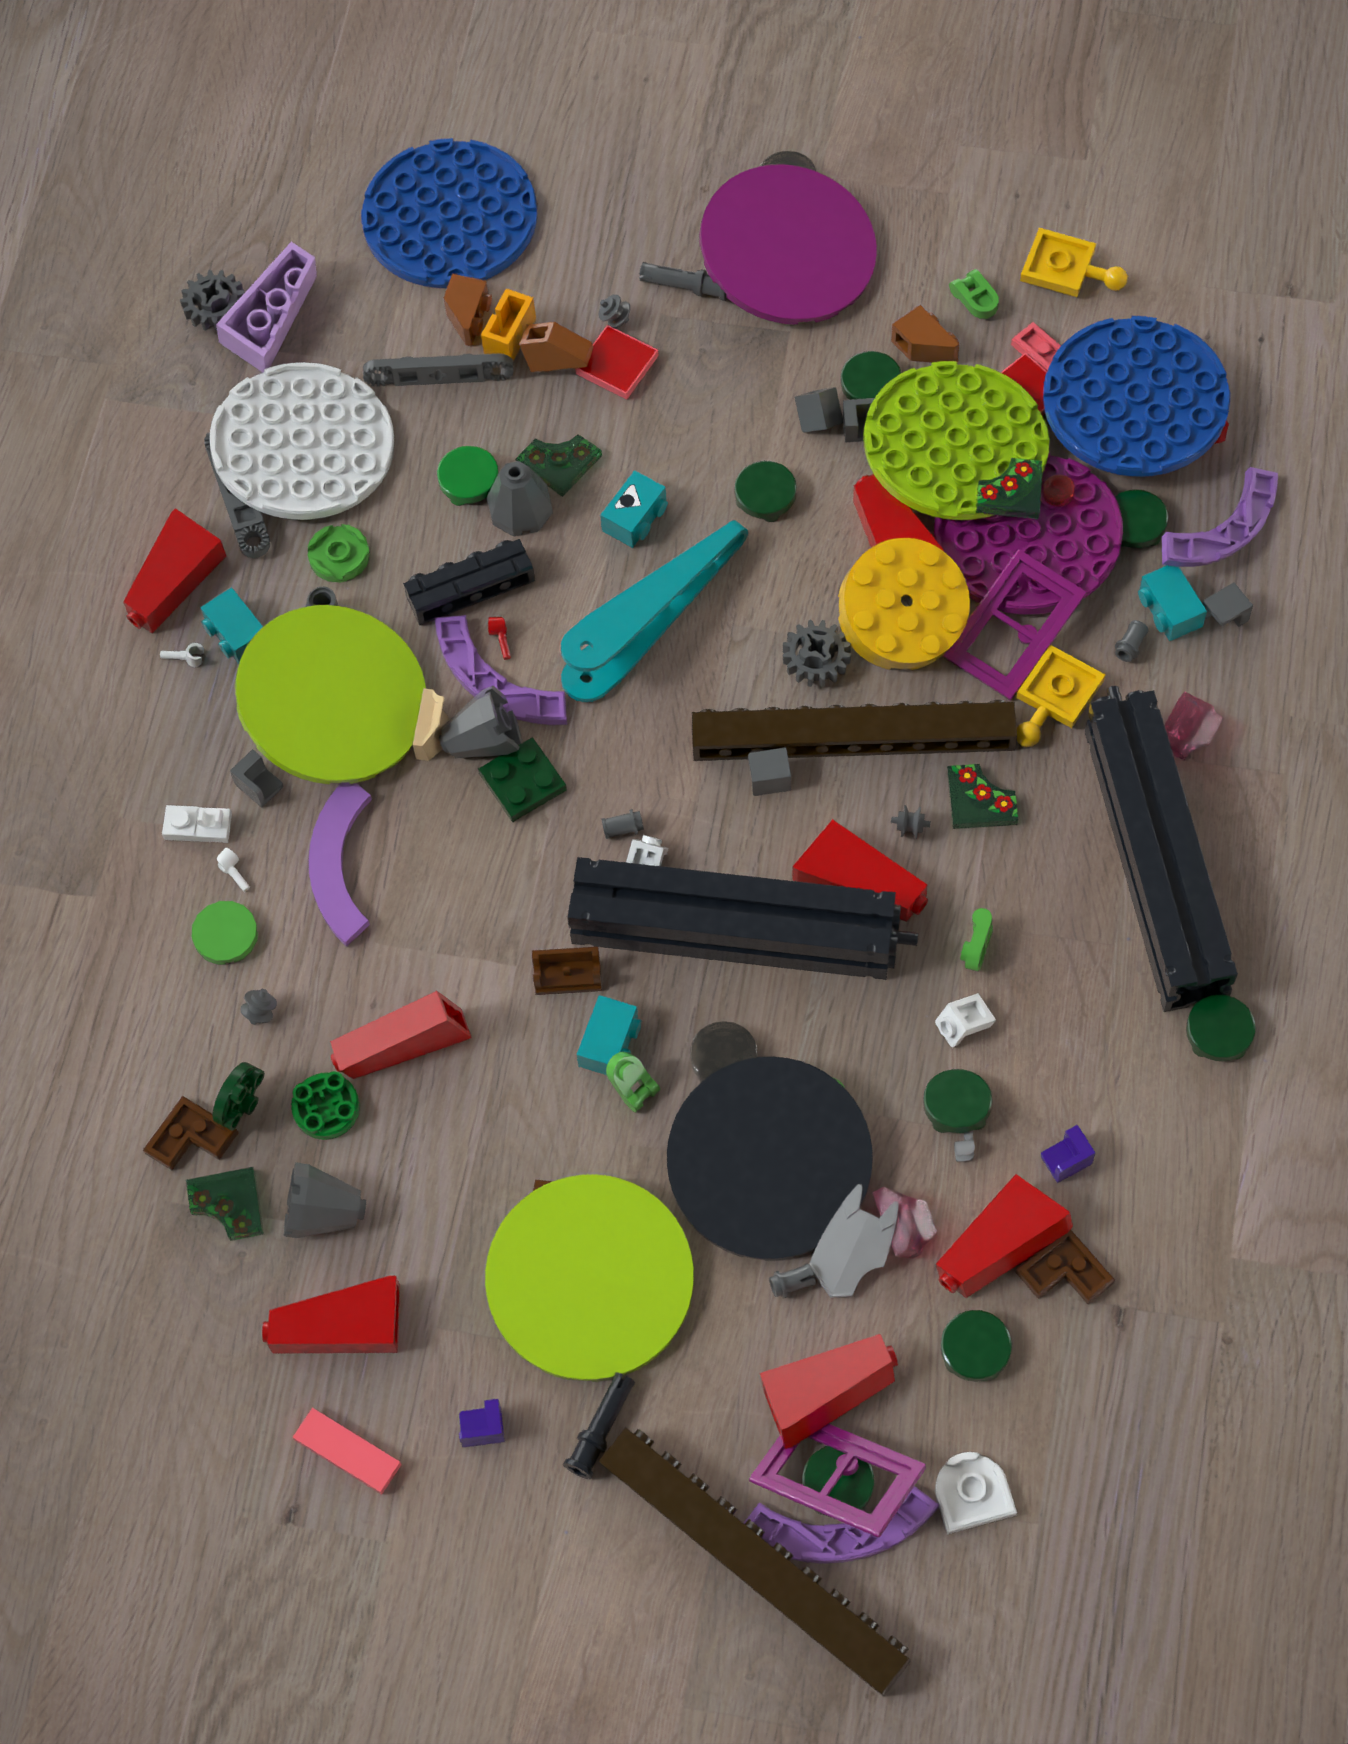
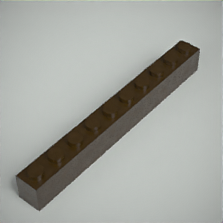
[692,700,1017,761]
[599,1427,911,1697]

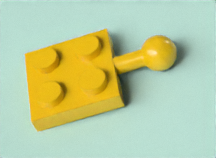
[1020,228,1128,297]
[1016,645,1105,747]

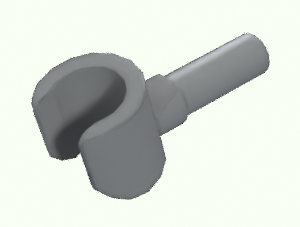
[954,1130,975,1162]

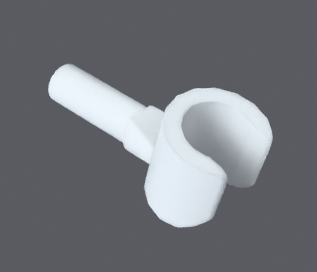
[160,643,204,667]
[217,848,250,892]

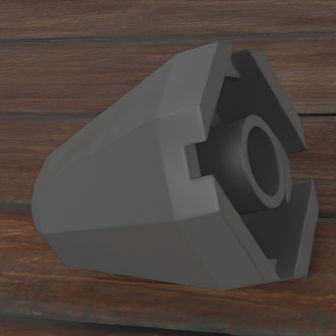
[487,461,553,536]
[439,686,522,758]
[284,1162,366,1238]

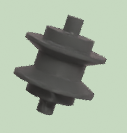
[598,294,630,328]
[891,805,931,839]
[240,989,277,1025]

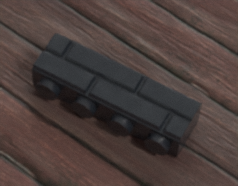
[403,539,535,626]

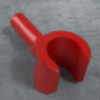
[488,617,511,660]

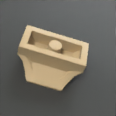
[413,688,449,761]

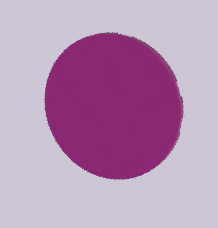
[699,164,877,325]
[934,452,1123,614]

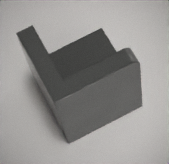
[795,387,843,432]
[843,398,875,443]
[1202,582,1253,627]
[748,748,791,796]
[230,749,283,808]

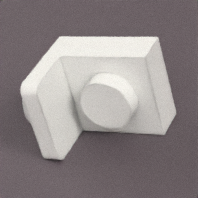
[626,835,669,866]
[935,993,996,1047]

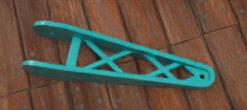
[561,520,748,702]

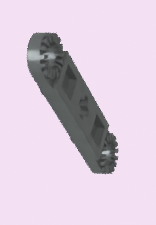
[363,354,514,387]
[204,433,271,558]

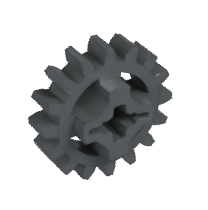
[180,270,245,331]
[783,620,851,687]

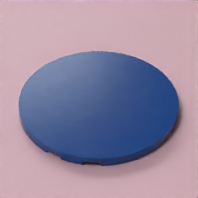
[361,138,537,288]
[1043,316,1230,477]

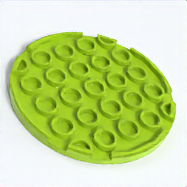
[863,361,1050,520]
[235,605,426,784]
[485,1174,694,1382]

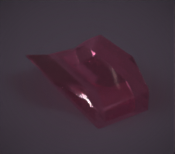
[1165,691,1223,761]
[872,1187,938,1259]

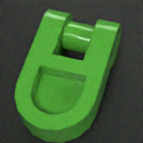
[949,269,999,319]
[960,908,993,972]
[606,1052,661,1113]

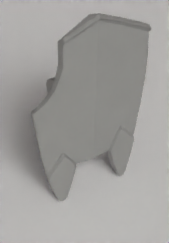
[809,1184,899,1298]

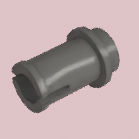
[1115,620,1149,662]
[601,809,644,839]
[769,1263,816,1298]

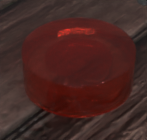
[1043,475,1075,507]

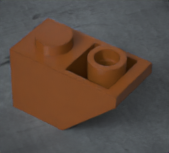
[443,274,492,347]
[891,305,959,363]
[519,322,594,372]

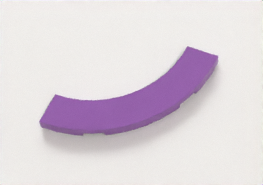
[1162,467,1278,567]
[435,615,567,725]
[308,782,372,947]
[744,1486,939,1563]

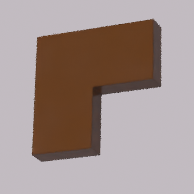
[143,1096,239,1170]
[1016,1230,1115,1304]

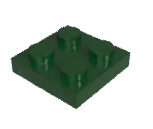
[478,737,567,822]

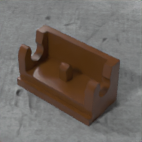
[532,947,602,995]

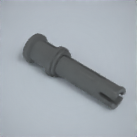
[639,262,727,301]

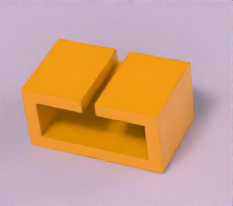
[481,288,536,361]

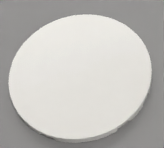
[210,363,394,520]

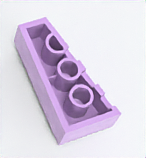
[216,242,317,373]

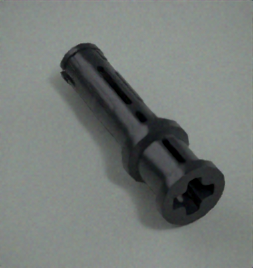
[563,1372,635,1479]

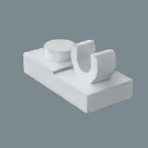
[162,805,232,843]

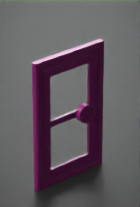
[942,549,1087,701]
[749,1424,926,1538]

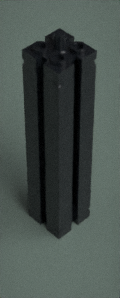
[1085,686,1238,1012]
[567,857,918,980]

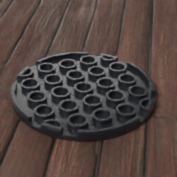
[667,1056,873,1261]

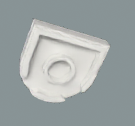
[935,1452,1017,1534]

